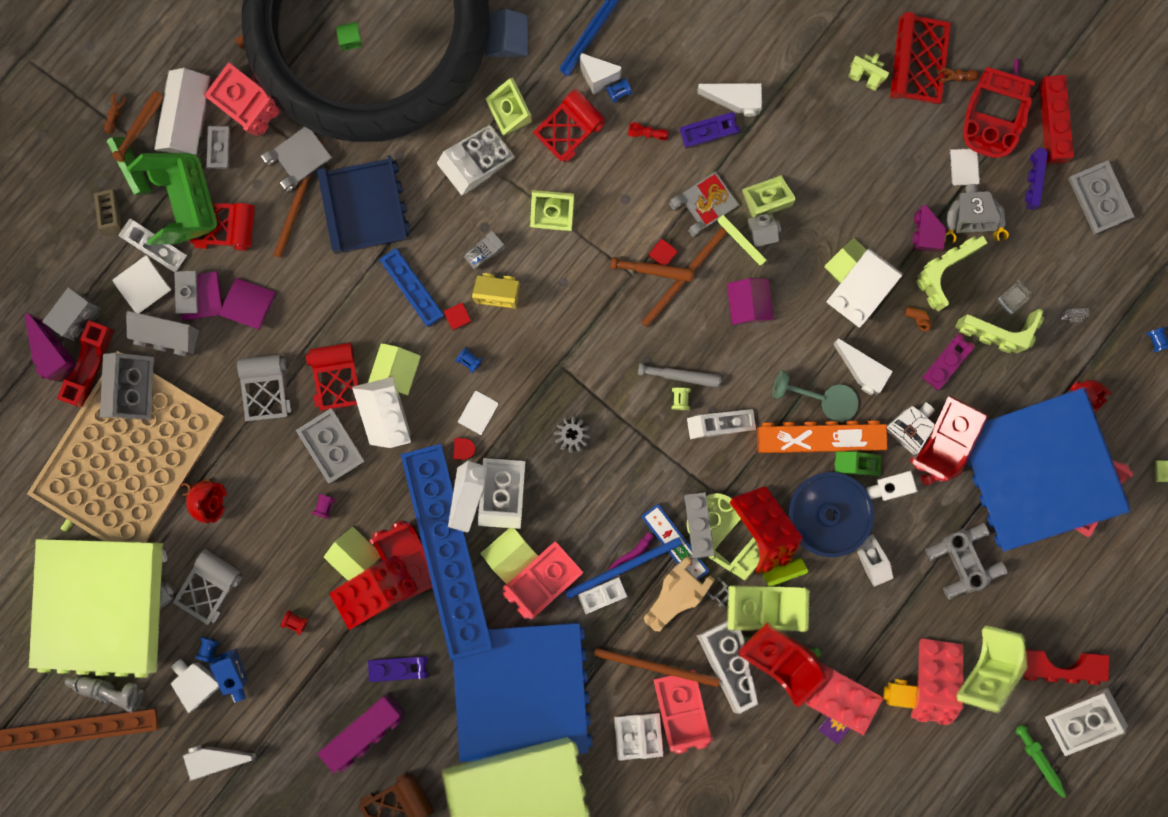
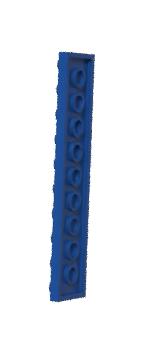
[400,444,493,661]

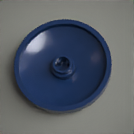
[788,472,874,557]

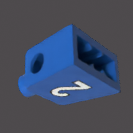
[210,649,247,703]

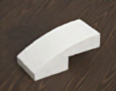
[578,577,627,614]

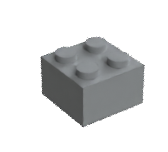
[42,288,101,341]

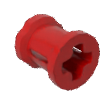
[281,610,308,636]

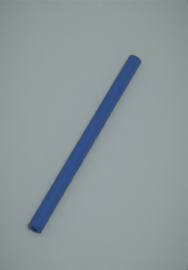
[565,537,682,599]

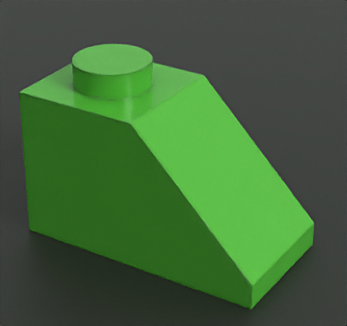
[835,452,882,476]

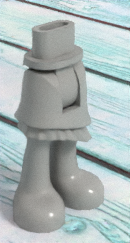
[65,676,143,713]

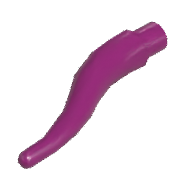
[608,532,654,570]

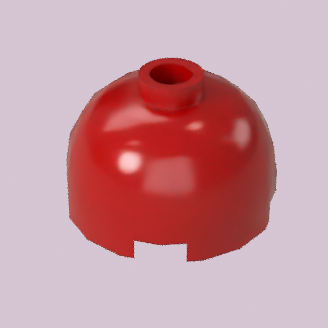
[1070,380,1112,412]
[186,481,227,524]

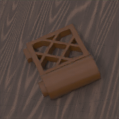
[358,772,434,817]

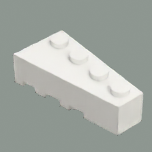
[696,620,758,714]

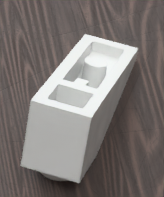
[697,84,762,117]
[118,219,187,272]
[833,338,893,395]
[687,409,756,439]
[448,461,487,532]
[183,745,256,781]

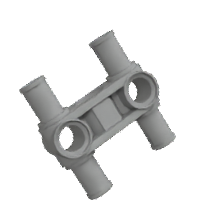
[925,523,1007,600]

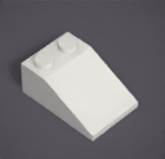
[827,248,903,328]
[478,458,525,529]
[1045,687,1128,756]

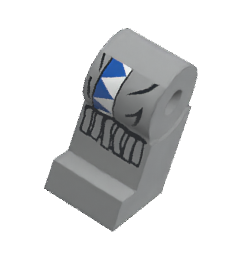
[464,231,505,270]

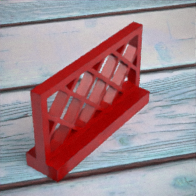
[889,12,951,104]

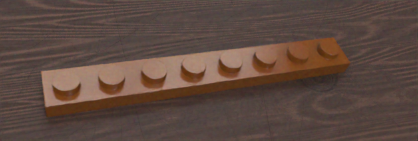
[0,708,159,752]

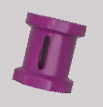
[312,494,336,519]

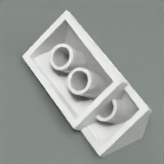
[154,68,210,155]

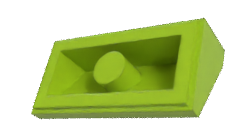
[762,558,808,587]

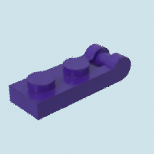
[679,112,741,149]
[1024,148,1047,210]
[368,656,429,682]

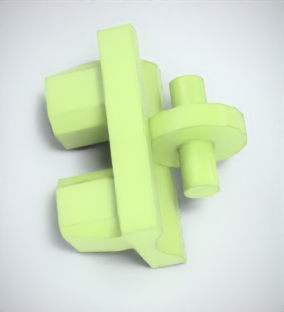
[849,53,889,90]

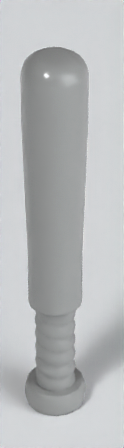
[638,363,722,387]

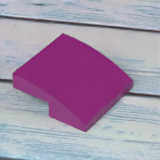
[181,271,223,321]
[219,278,276,330]

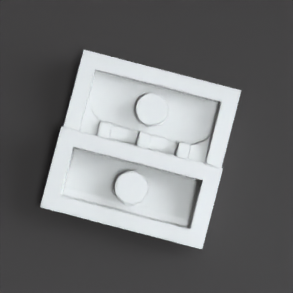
[112,255,172,313]
[614,713,663,760]

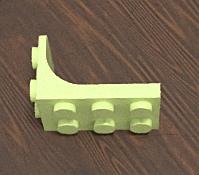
[916,236,987,311]
[955,309,1044,353]
[728,586,809,631]
[957,626,1027,712]

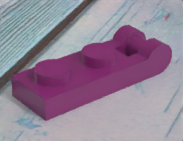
[921,332,976,391]

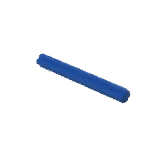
[560,0,620,76]

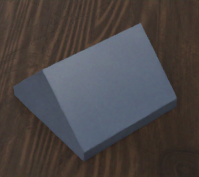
[486,9,528,57]

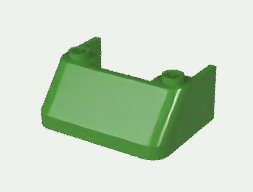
[127,153,217,245]

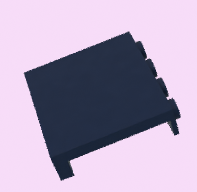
[317,155,411,254]

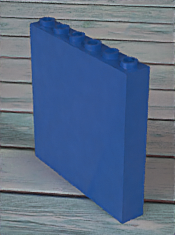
[967,387,1131,552]
[453,622,592,762]

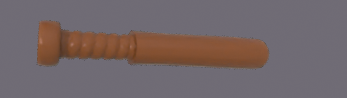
[112,91,164,162]
[611,257,694,282]

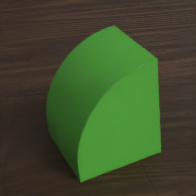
[336,21,363,51]

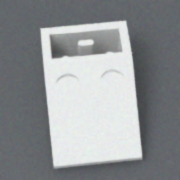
[437,125,515,195]

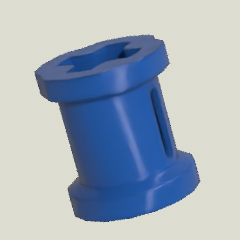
[606,77,632,103]
[1146,327,1168,353]
[455,346,483,374]
[195,637,220,663]

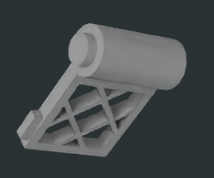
[237,354,292,421]
[173,549,243,625]

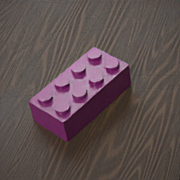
[317,693,405,774]

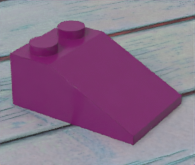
[25,313,77,382]

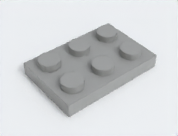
[1068,160,1134,235]
[296,408,366,484]

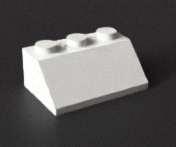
[352,376,411,448]

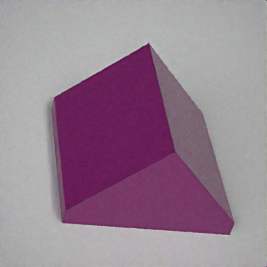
[727,278,774,325]

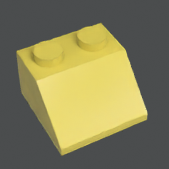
[472,273,520,309]

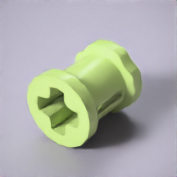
[672,388,691,410]

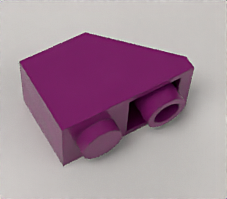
[912,205,946,252]

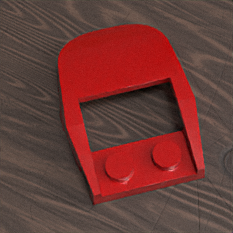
[963,67,1035,158]

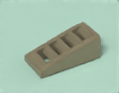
[94,189,123,236]

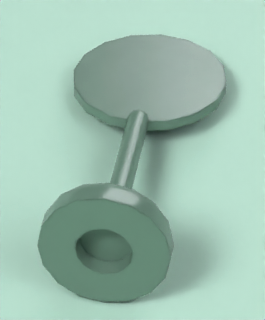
[772,370,859,422]

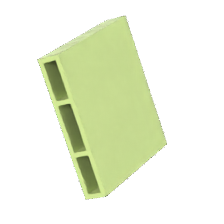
[29,539,163,678]
[442,737,589,817]

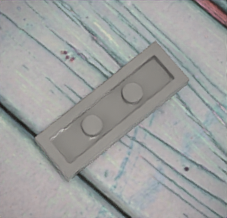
[684,492,714,559]

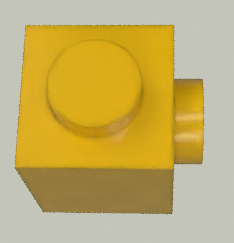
[883,679,918,709]

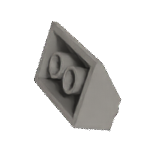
[126,311,199,357]
[100,353,154,420]

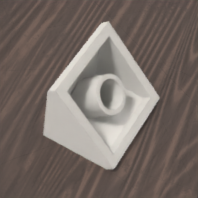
[580,53,621,94]

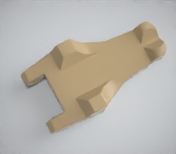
[644,556,715,632]

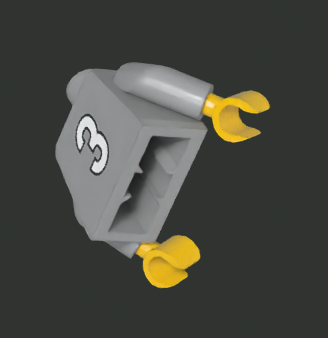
[945,184,1009,244]

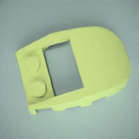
[687,493,759,581]

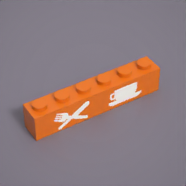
[757,421,887,453]

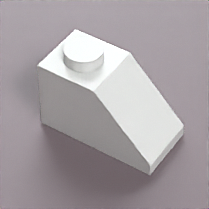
[856,534,894,586]

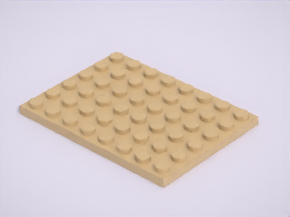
[27,351,225,543]

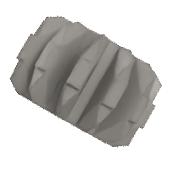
[554,417,590,453]

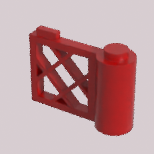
[532,89,606,163]
[190,203,255,251]
[306,342,359,411]

